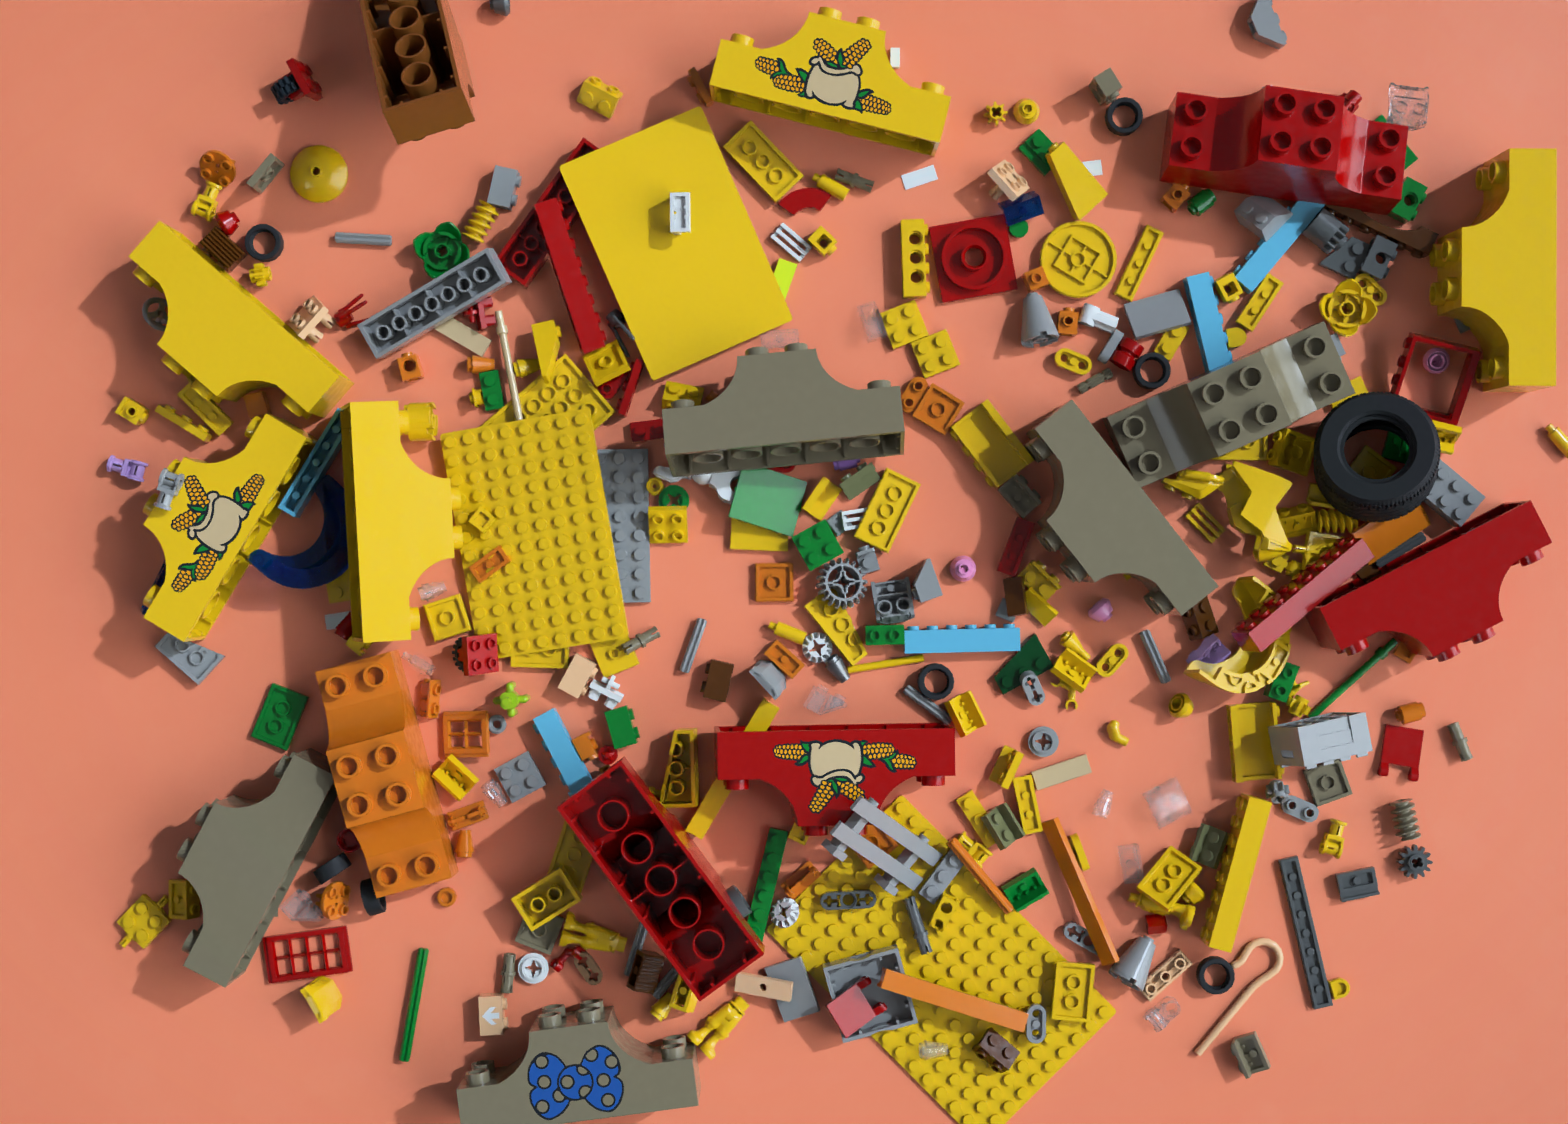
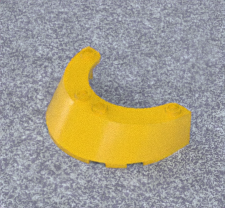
[1183,576,1292,693]

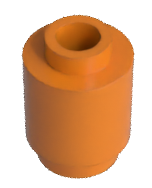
[1395,701,1426,725]

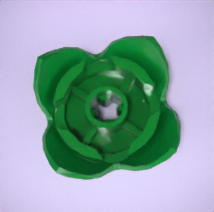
[413,222,470,279]

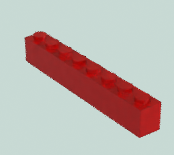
[532,197,607,354]

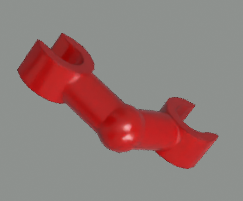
[550,945,586,972]

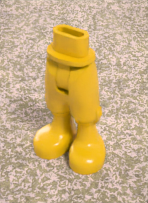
[1127,892,1196,931]
[559,911,627,953]
[686,995,750,1060]

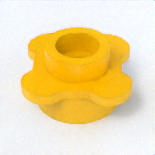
[469,388,484,408]

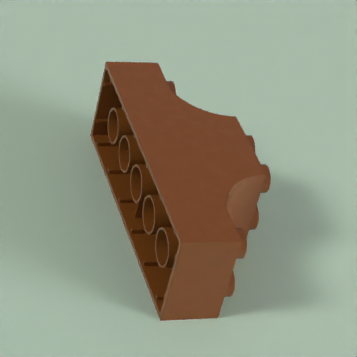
[359,0,475,145]

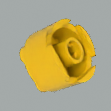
[404,402,438,441]

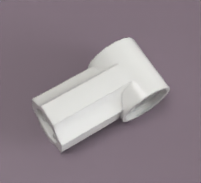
[1078,303,1119,334]

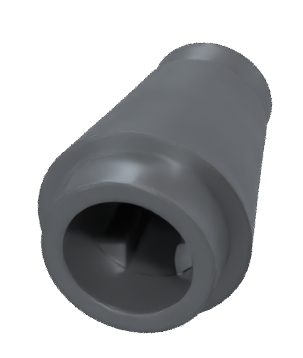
[824,654,850,683]

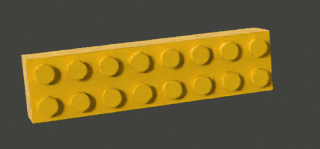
[1200,793,1272,953]

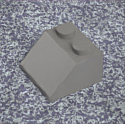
[1234,196,1293,242]
[911,558,943,603]

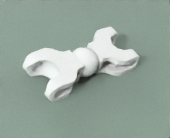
[653,445,740,505]

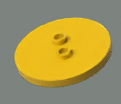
[1039,221,1117,298]

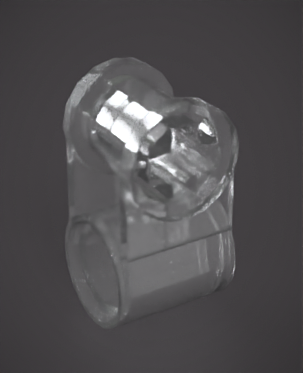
[1143,996,1181,1032]

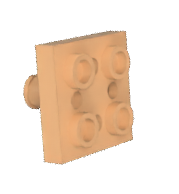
[987,160,1030,202]

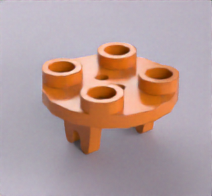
[199,150,236,187]
[315,881,351,920]

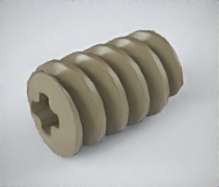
[1389,798,1421,841]

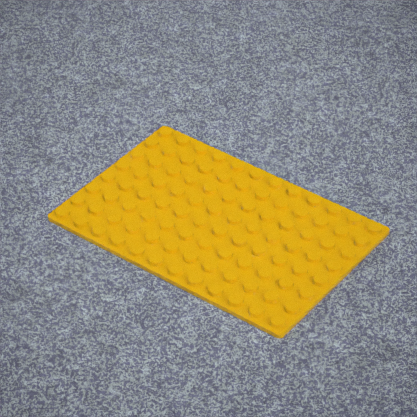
[559,106,792,380]
[440,408,629,658]

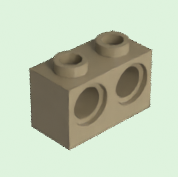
[1088,67,1122,105]

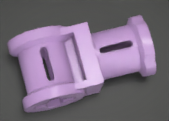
[106,455,149,482]

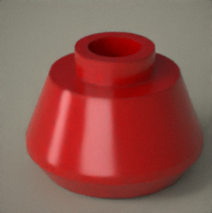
[215,210,240,236]

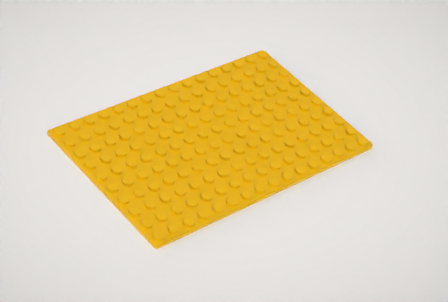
[767,795,1116,1124]

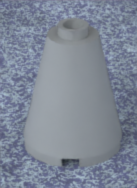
[1021,292,1059,348]
[1108,935,1156,991]

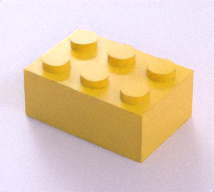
[511,865,583,932]

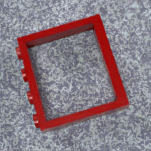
[1387,332,1482,425]

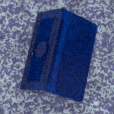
[998,191,1044,226]

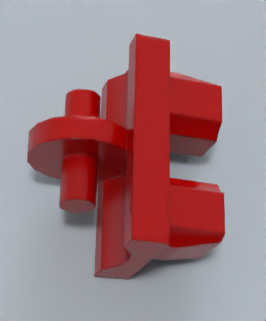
[463,296,496,331]

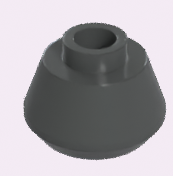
[490,0,510,16]

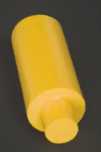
[812,173,850,201]
[1545,423,1568,459]
[768,621,807,645]

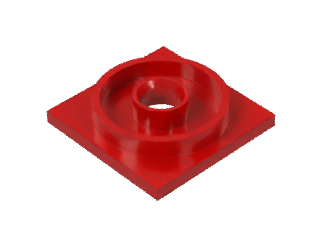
[929,214,1018,303]

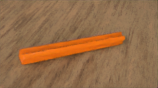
[947,837,1014,914]

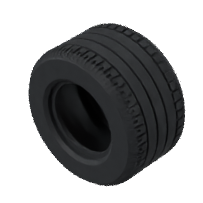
[1313,391,1441,522]

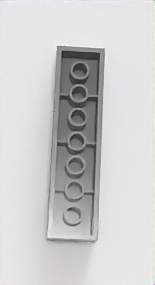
[357,248,512,359]

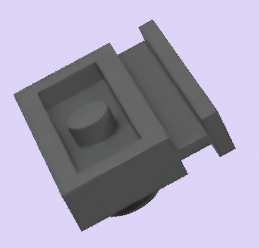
[1335,866,1380,902]

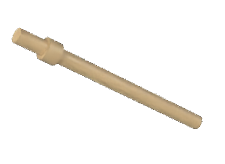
[495,311,523,421]

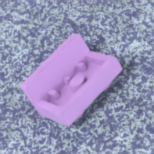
[1186,634,1231,664]

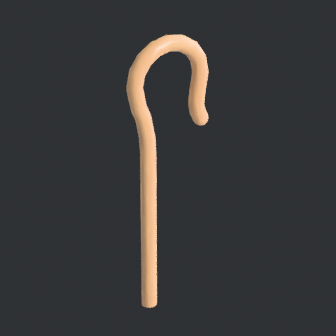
[1195,938,1284,1056]

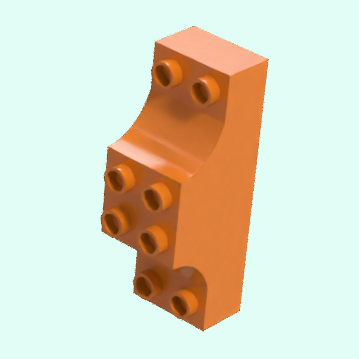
[315,650,459,898]

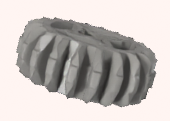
[816,558,868,610]

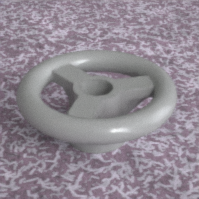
[142,297,168,331]

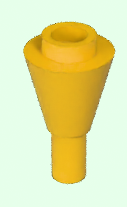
[1059,630,1091,661]

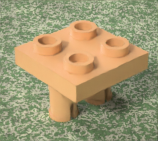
[288,295,336,343]

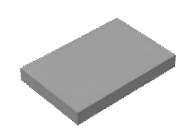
[1123,289,1191,340]
[764,956,821,1022]

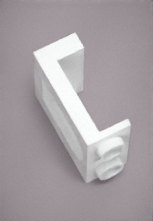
[670,192,691,235]

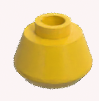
[1013,98,1040,125]
[1168,693,1194,718]
[1181,881,1206,904]

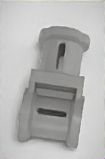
[153,468,185,511]

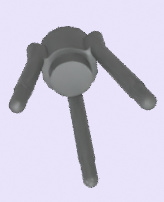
[606,309,635,358]

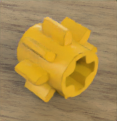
[983,101,1008,127]
[249,263,272,287]
[1286,695,1311,718]

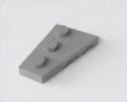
[154,633,226,685]

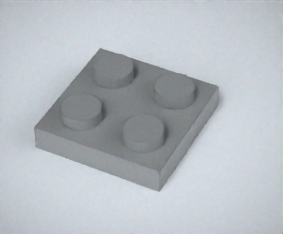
[494,751,546,803]

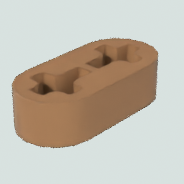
[574,952,603,985]

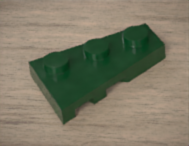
[993,633,1053,695]

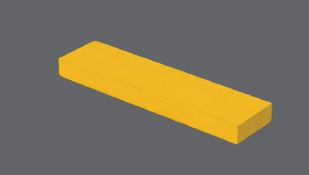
[1113,225,1164,302]

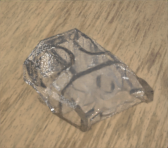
[1386,82,1429,131]
[1142,777,1192,829]

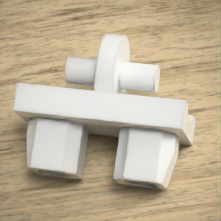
[588,675,625,710]

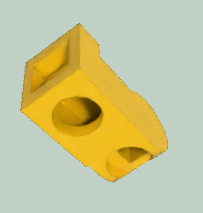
[928,892,959,932]

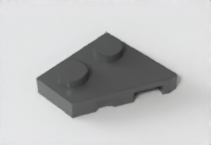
[1319,237,1370,279]

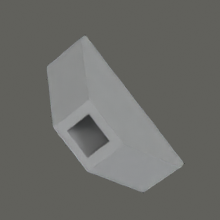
[1247,0,1287,50]

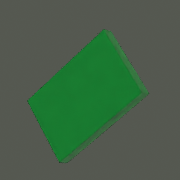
[251,683,309,751]

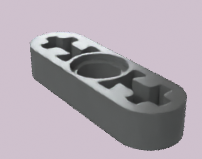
[820,889,876,910]

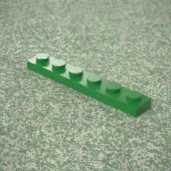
[747,827,788,942]

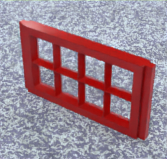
[263,925,353,983]

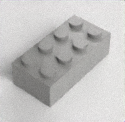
[1423,459,1485,527]

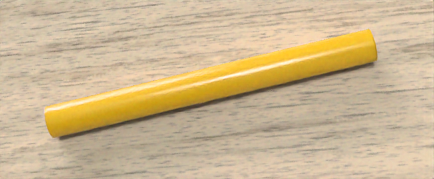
[847,654,924,674]

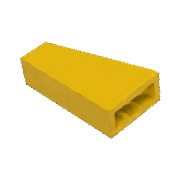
[1045,142,1108,221]

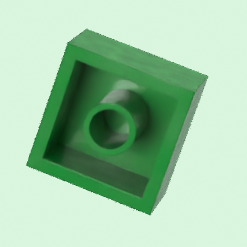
[792,519,844,571]

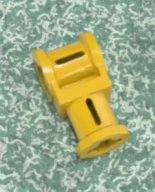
[191,180,223,222]
[1319,818,1348,859]
[957,831,993,868]

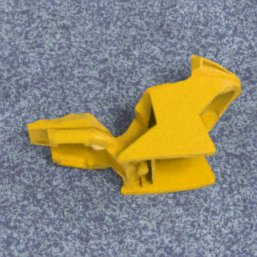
[1161,461,1293,563]

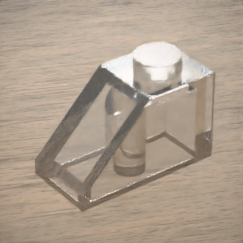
[856,300,887,343]

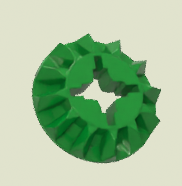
[659,485,689,508]

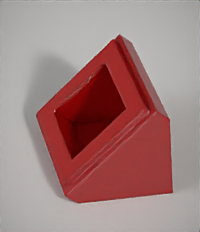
[1145,914,1168,935]

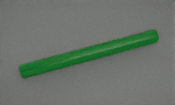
[399,948,429,1062]

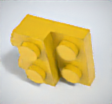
[1267,428,1315,476]

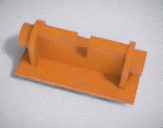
[419,678,442,718]
[447,800,489,831]
[780,861,822,900]

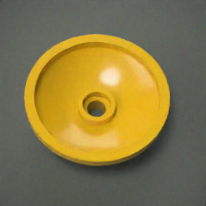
[290,145,348,203]

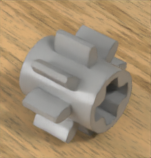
[1265,780,1290,804]

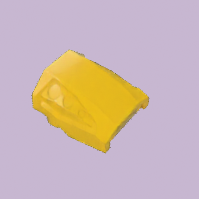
[300,976,342,1024]

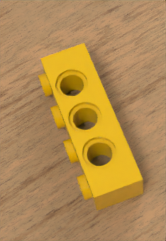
[900,219,930,299]

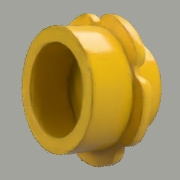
[646,477,664,496]

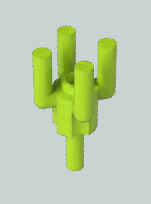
[493,681,531,717]

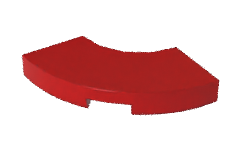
[778,188,832,216]

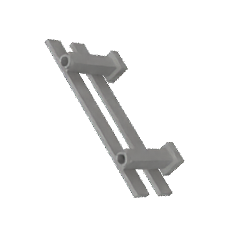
[821,796,943,896]

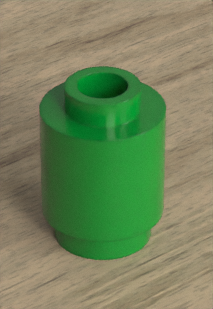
[1187,188,1217,216]

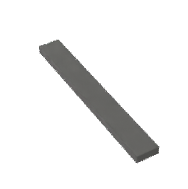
[1278,855,1333,1010]

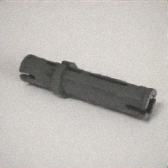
[903,896,933,955]

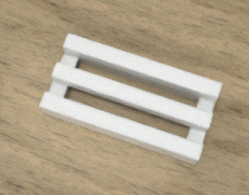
[770,223,812,263]
[841,508,867,531]

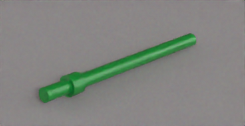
[1308,638,1398,718]

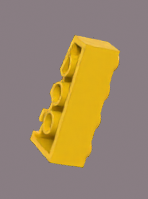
[659,728,699,808]

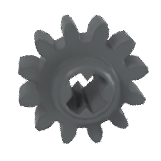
[1396,844,1433,879]

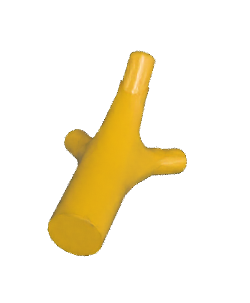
[1287,680,1309,701]

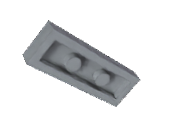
[918,849,963,904]

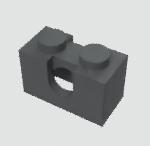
[1357,235,1398,282]

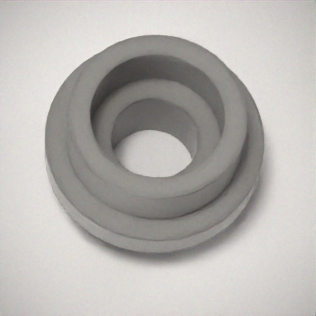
[489,715,507,734]

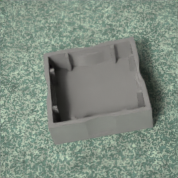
[823,944,918,1043]

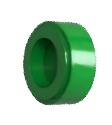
[1009,218,1028,238]

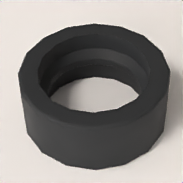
[1105,97,1143,136]
[245,224,284,262]
[1132,352,1171,390]
[917,663,954,700]
[313,852,352,885]
[360,878,386,916]
[1196,956,1235,994]

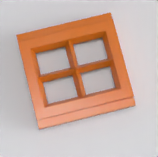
[443,710,490,758]

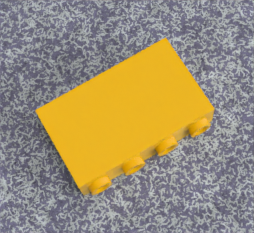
[950,399,1034,489]
[1226,701,1285,783]

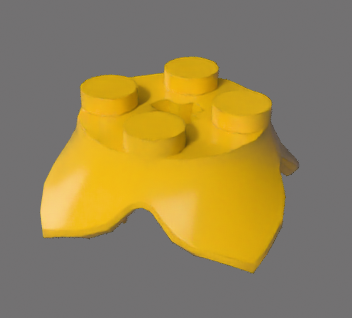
[1319,278,1378,337]

